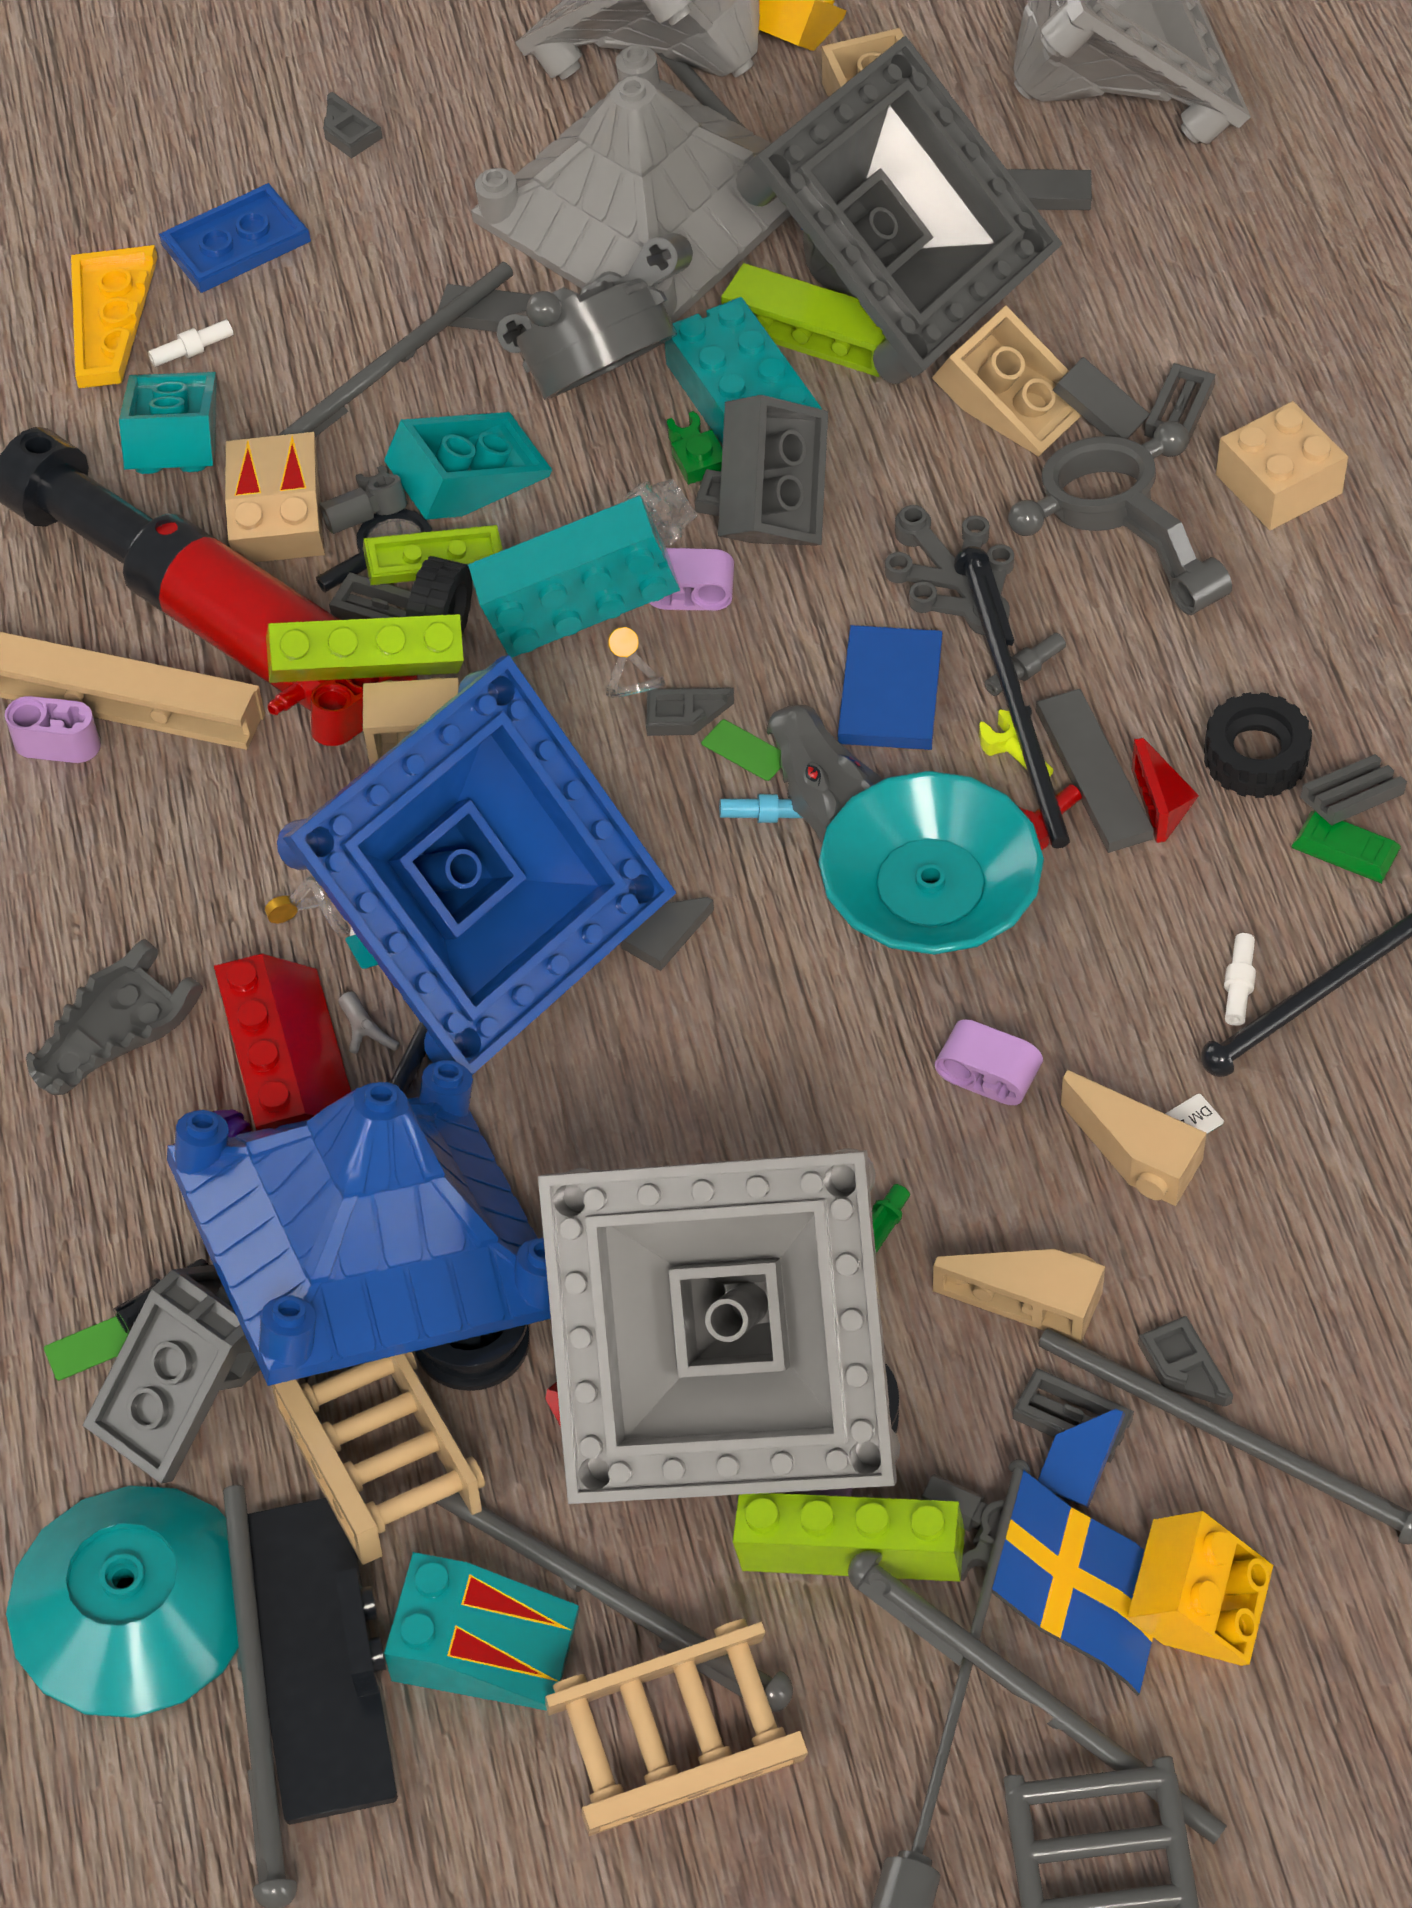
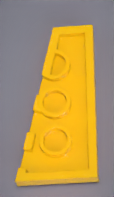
[71,245,158,389]

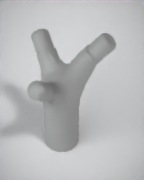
[338,991,400,1054]

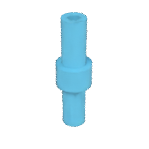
[719,794,803,823]

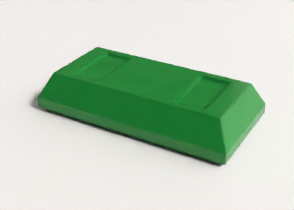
[1292,810,1401,884]

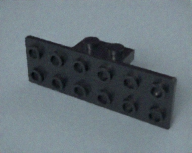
[248,1498,398,1825]

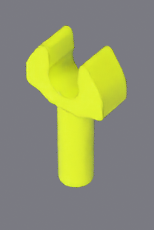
[979,709,1053,777]

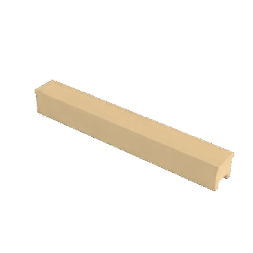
[0,632,265,750]

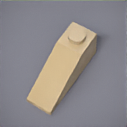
[1061,1070,1207,1206]
[933,1249,1105,1344]

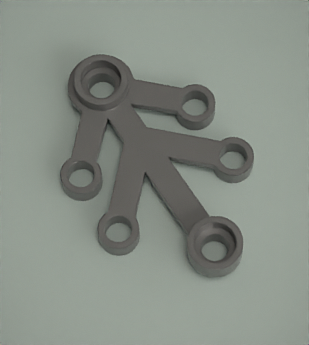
[885,505,1014,635]

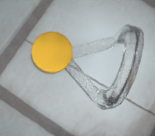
[606,627,666,698]
[265,876,350,938]

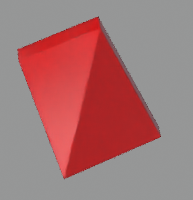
[1131,738,1199,843]

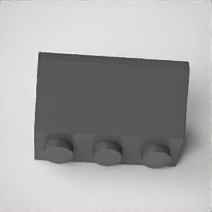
[718,395,828,546]

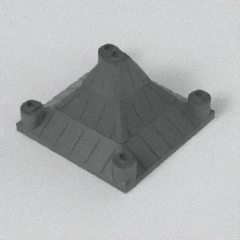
[736,35,1063,384]

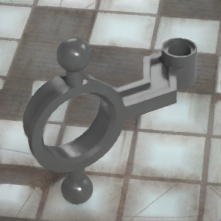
[1008,421,1232,615]

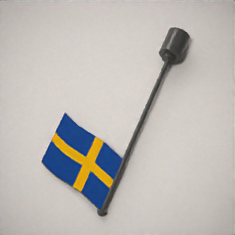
[871,1459,1153,1908]

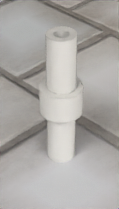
[148,319,233,367]
[1224,933,1256,1026]

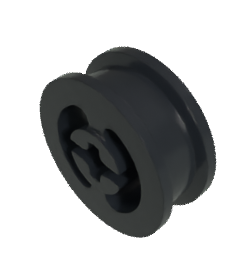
[415,1324,530,1391]

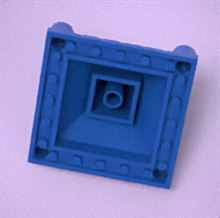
[277,655,676,1075]
[167,1060,551,1386]

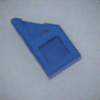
[1038,1409,1125,1508]

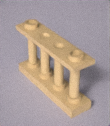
[272,1352,485,1565]
[545,1619,808,1836]

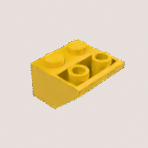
[759,0,846,51]
[1127,1511,1274,1666]

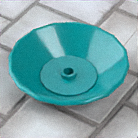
[818,771,1044,955]
[6,1486,239,1718]

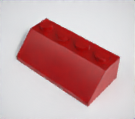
[214,953,351,1131]

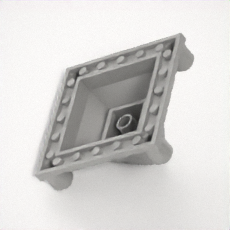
[515,0,760,80]
[1013,0,1251,144]
[471,45,791,323]
[538,1148,900,1504]

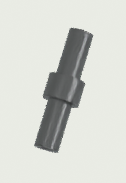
[985,632,1066,696]

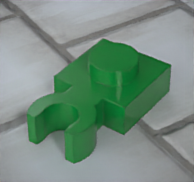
[667,411,723,485]

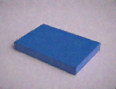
[159,183,311,293]
[838,625,943,750]

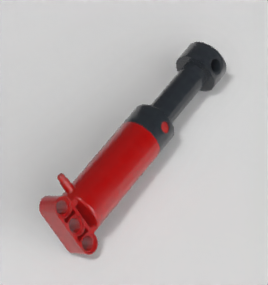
[0,427,418,746]

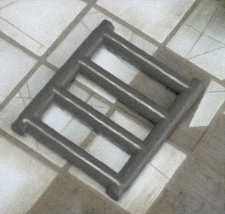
[1003,1756,1199,1908]

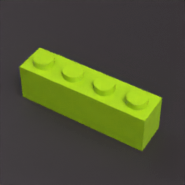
[721,263,887,377]
[266,614,464,683]
[733,1493,965,1582]

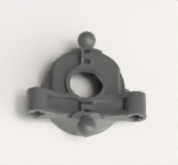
[497,233,693,400]

